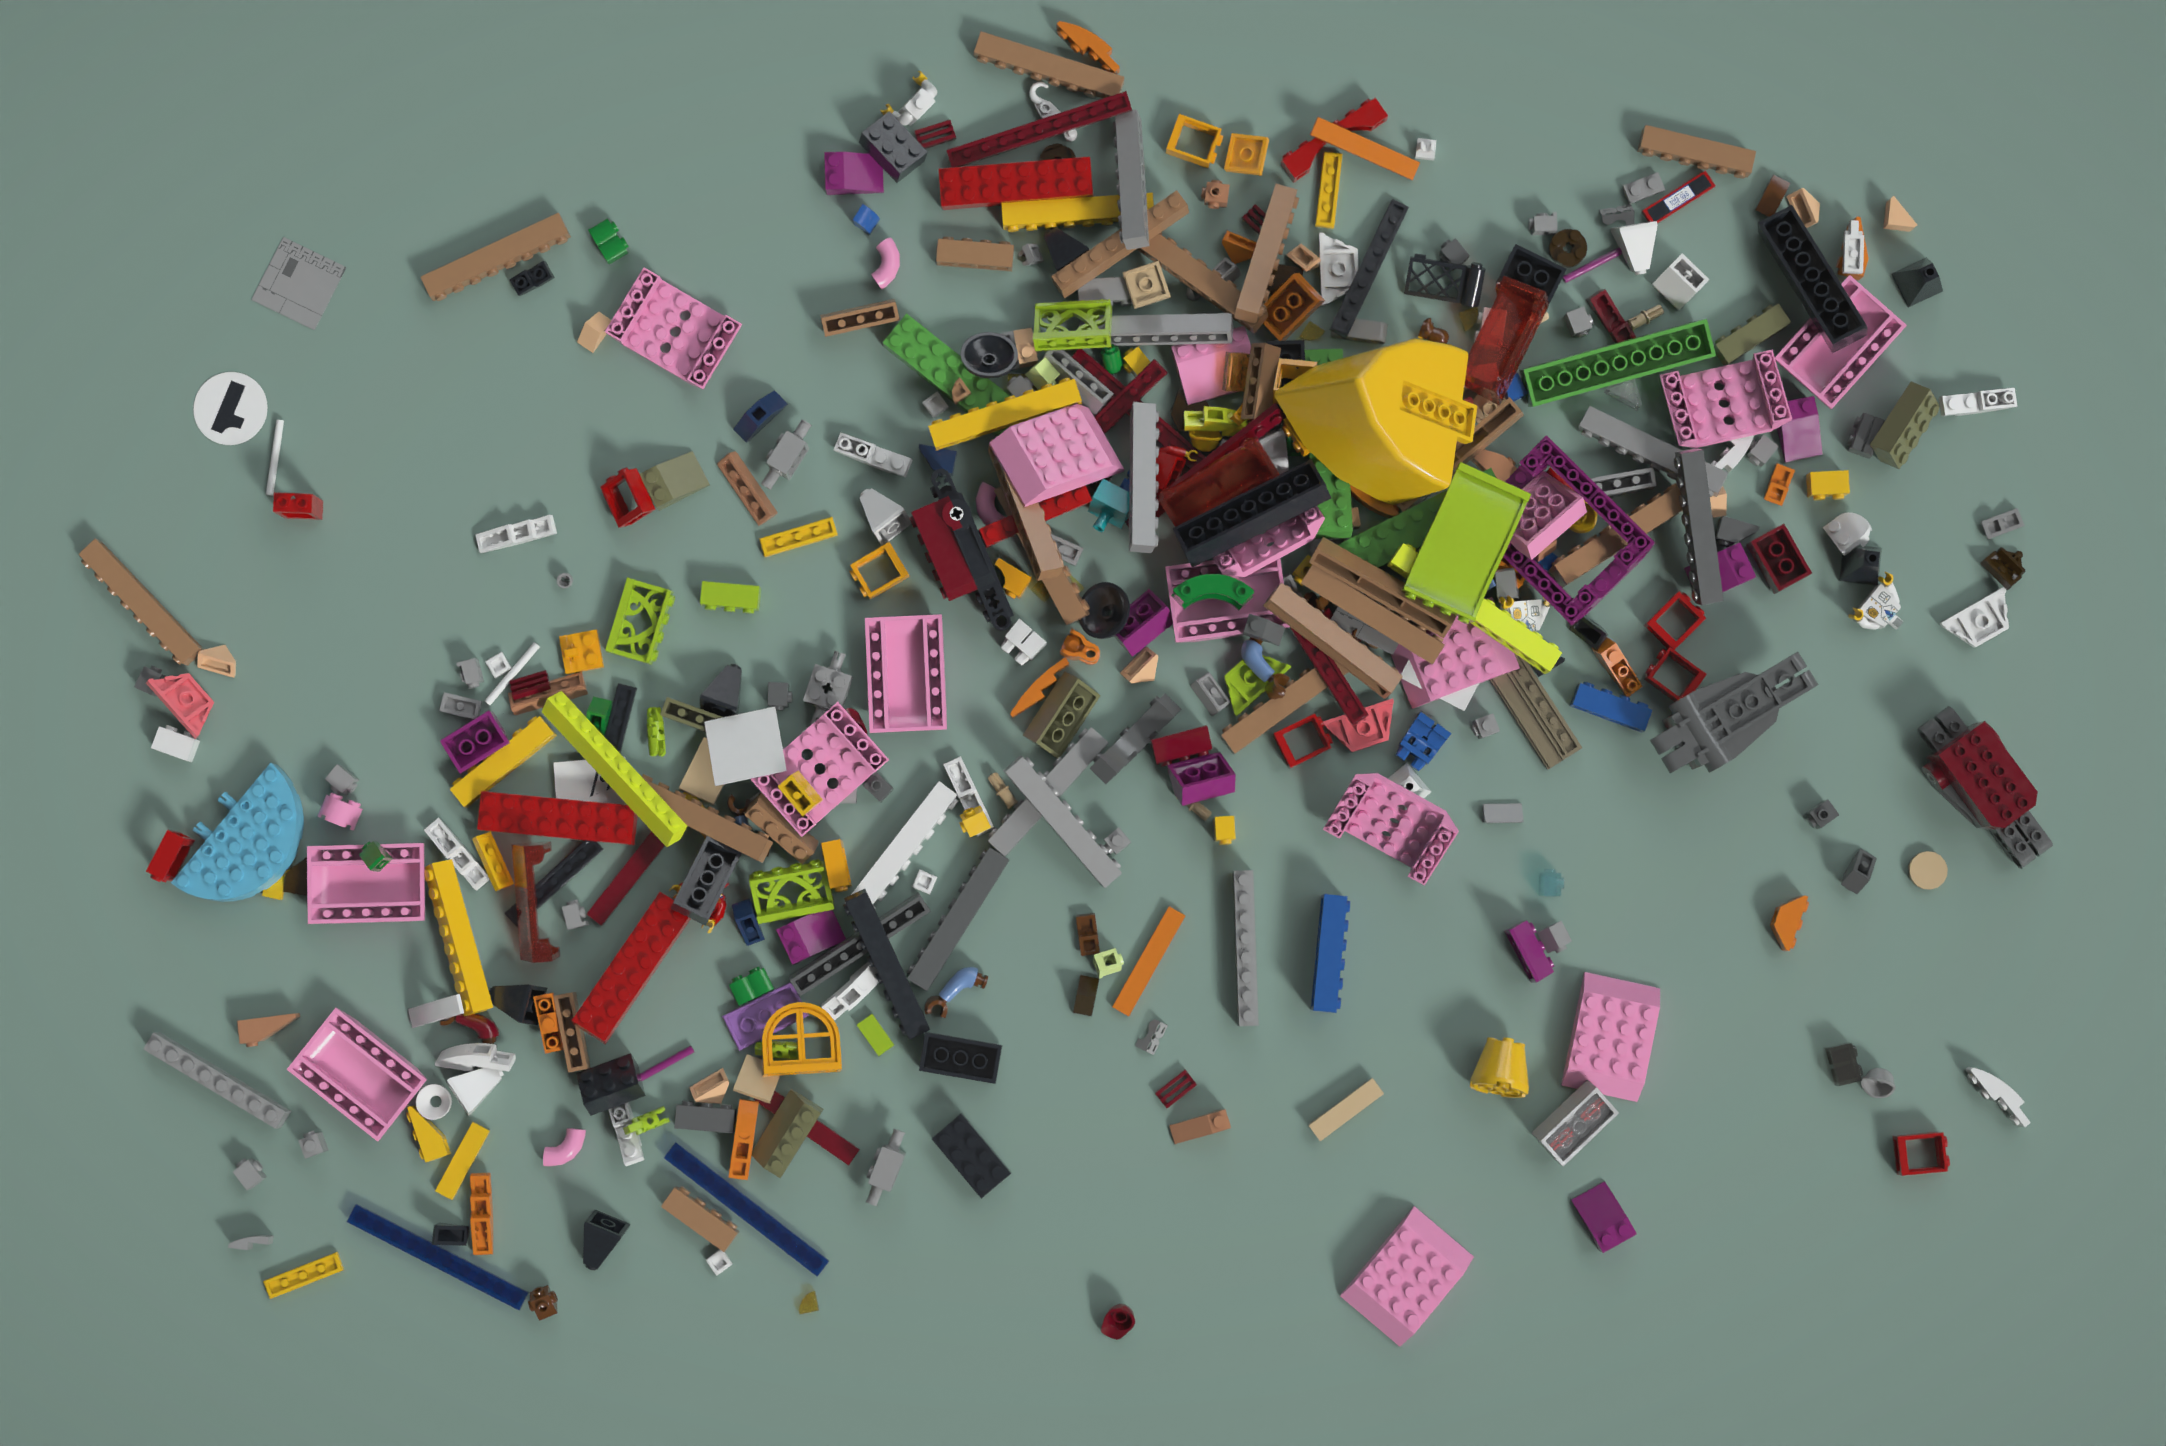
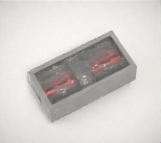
[1531,1080,1619,1166]

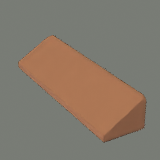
[717,451,778,526]
[508,672,588,715]

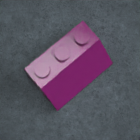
[1114,589,1173,657]
[440,710,510,774]
[1167,752,1236,806]
[1504,920,1554,983]

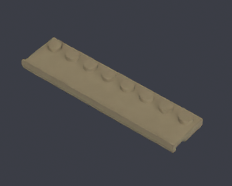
[1490,653,1582,770]

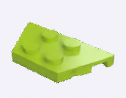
[1224,655,1291,717]

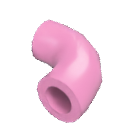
[871,237,900,290]
[976,482,1006,526]
[543,1128,586,1167]

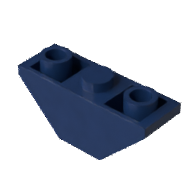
[733,390,788,443]

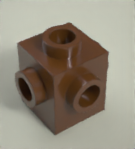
[528,1285,558,1321]

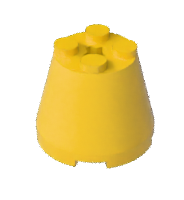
[1470,1037,1529,1098]

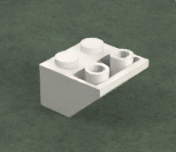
[1652,253,1710,311]

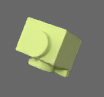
[1093,948,1124,979]

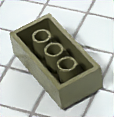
[1870,381,1940,469]

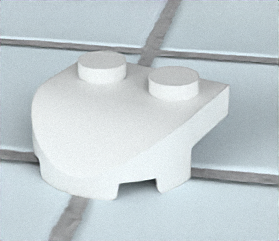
[1823,513,1872,556]

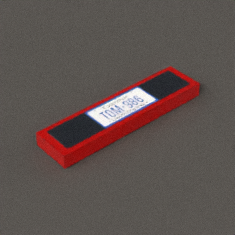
[1642,170,1716,224]

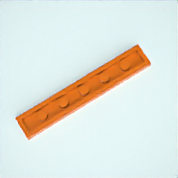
[1310,117,1420,180]
[1112,906,1186,1016]

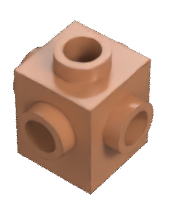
[1201,180,1230,209]

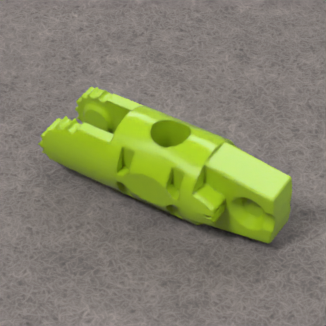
[646,707,666,756]
[755,1041,798,1059]
[623,1106,670,1135]

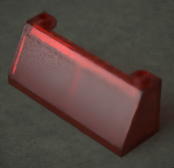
[1464,276,1549,405]
[1158,436,1280,527]
[511,841,560,963]

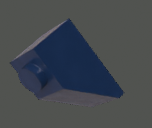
[918,444,957,478]
[732,898,765,946]

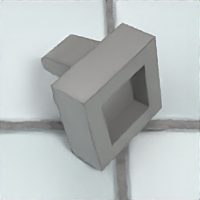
[1018,244,1044,266]

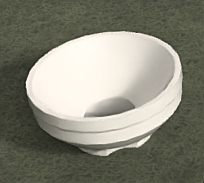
[416,1084,452,1120]

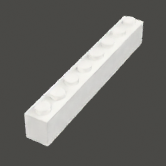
[845,781,958,909]

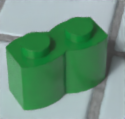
[588,218,629,264]
[729,966,775,1006]

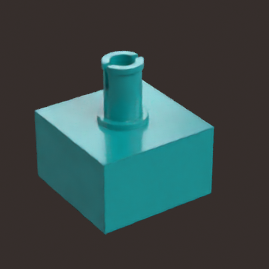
[1088,479,1129,532]

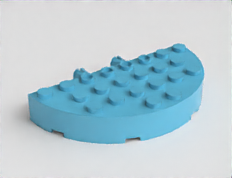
[171,763,304,902]

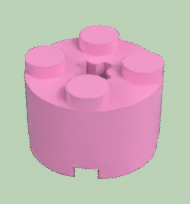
[317,793,363,831]

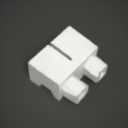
[1001,619,1047,666]

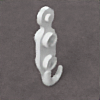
[1029,82,1077,141]

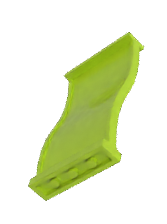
[1401,462,1531,624]

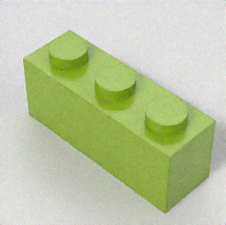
[700,581,761,614]

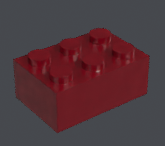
[1746,524,1812,594]

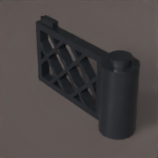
[1404,253,1486,307]

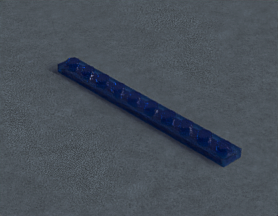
[664,1142,830,1277]
[347,1204,529,1310]

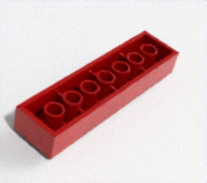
[939,157,1094,210]
[477,791,638,845]
[572,892,691,1045]

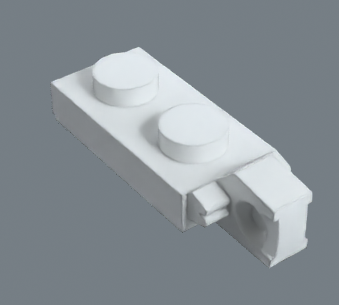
[1842,220,1864,274]

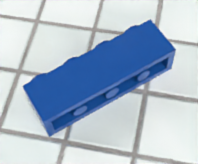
[1570,682,1652,733]

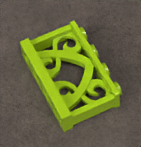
[1033,299,1112,351]
[605,577,675,665]
[749,859,834,924]

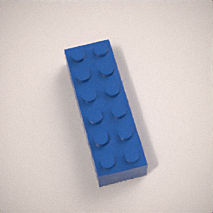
[1310,894,1350,1013]

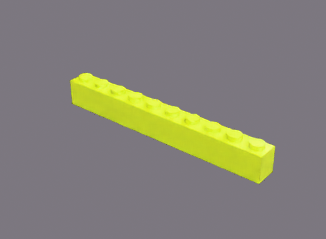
[1387,543,1562,674]
[542,691,687,847]

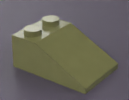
[640,451,710,511]

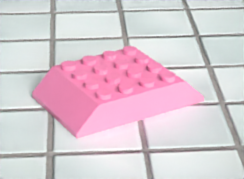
[1775,275,1907,409]
[989,404,1125,507]
[1165,558,1290,643]
[1391,597,1520,709]
[865,614,947,733]
[307,843,425,924]
[1561,972,1660,1102]
[287,1008,427,1142]
[1340,1206,1474,1347]

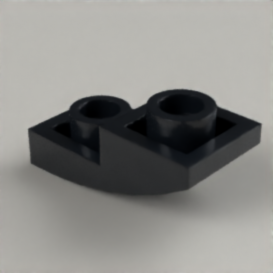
[509,261,555,296]

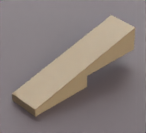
[1309,1078,1384,1141]

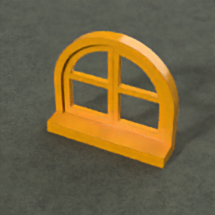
[762,1002,842,1077]

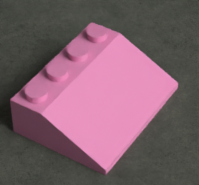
[1171,326,1251,405]
[1510,471,1587,560]

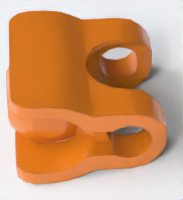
[1060,629,1100,665]

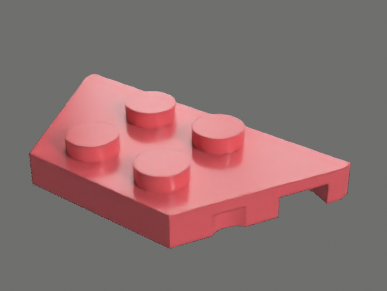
[146,673,214,739]
[1323,698,1394,753]

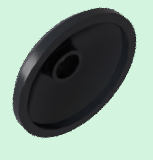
[961,332,1018,378]
[1079,582,1130,639]

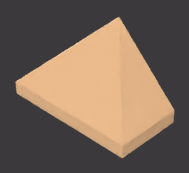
[1786,188,1820,228]
[1286,244,1321,272]
[197,645,236,678]
[1120,646,1158,683]
[689,1068,730,1104]

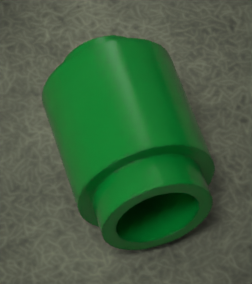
[1100,344,1123,374]

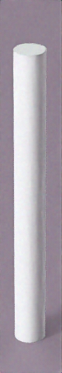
[266,420,284,496]
[484,642,540,705]

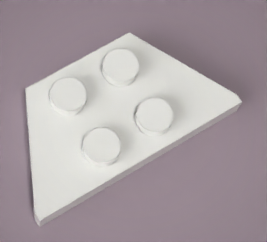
[1319,233,1358,306]
[1939,587,2009,648]

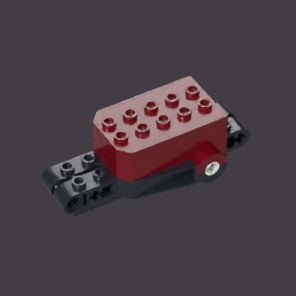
[909,469,1014,631]

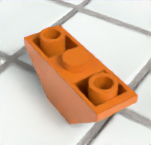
[1770,895,1809,951]
[533,993,564,1054]

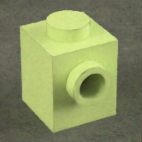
[1025,357,1060,390]

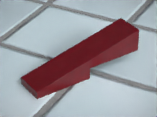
[1586,289,1636,343]

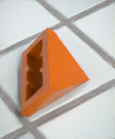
[1222,230,1257,264]

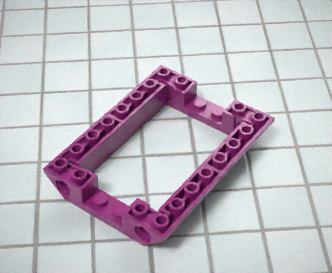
[1503,435,1655,625]

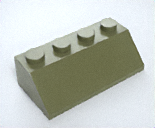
[1023,671,1101,759]
[751,1089,824,1178]

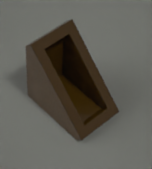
[1073,975,1099,1016]

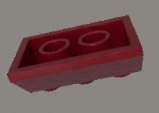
[1150,725,1212,767]

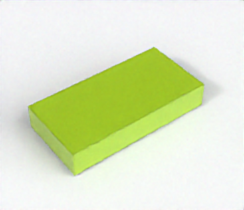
[857,1014,894,1056]

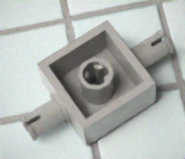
[761,419,812,490]
[803,651,853,724]
[865,1129,906,1206]

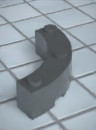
[1090,693,1182,784]

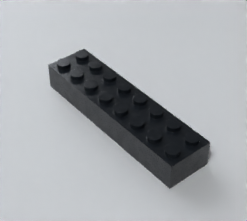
[1758,205,1867,353]
[1172,459,1331,568]

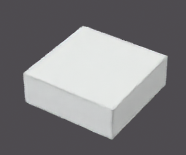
[922,391,949,419]
[485,652,512,678]
[912,870,937,895]
[706,1250,733,1276]

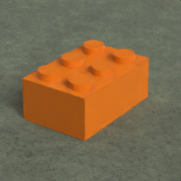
[1263,273,1325,341]

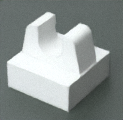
[1415,138,1437,161]

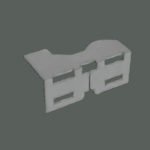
[1599,204,1635,225]
[1135,1019,1168,1055]

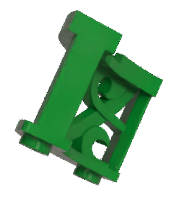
[1171,574,1254,611]

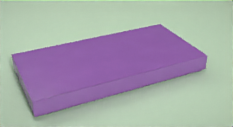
[722,982,809,1051]

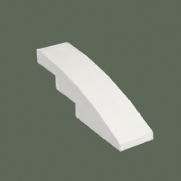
[476,515,557,553]
[943,756,994,837]
[424,817,490,891]
[408,994,464,1028]

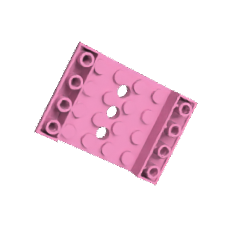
[605,267,742,389]
[1660,349,1792,448]
[1213,506,1325,577]
[751,702,889,837]
[1323,773,1459,886]

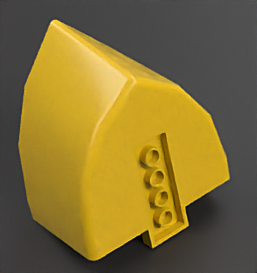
[1275,338,1477,505]

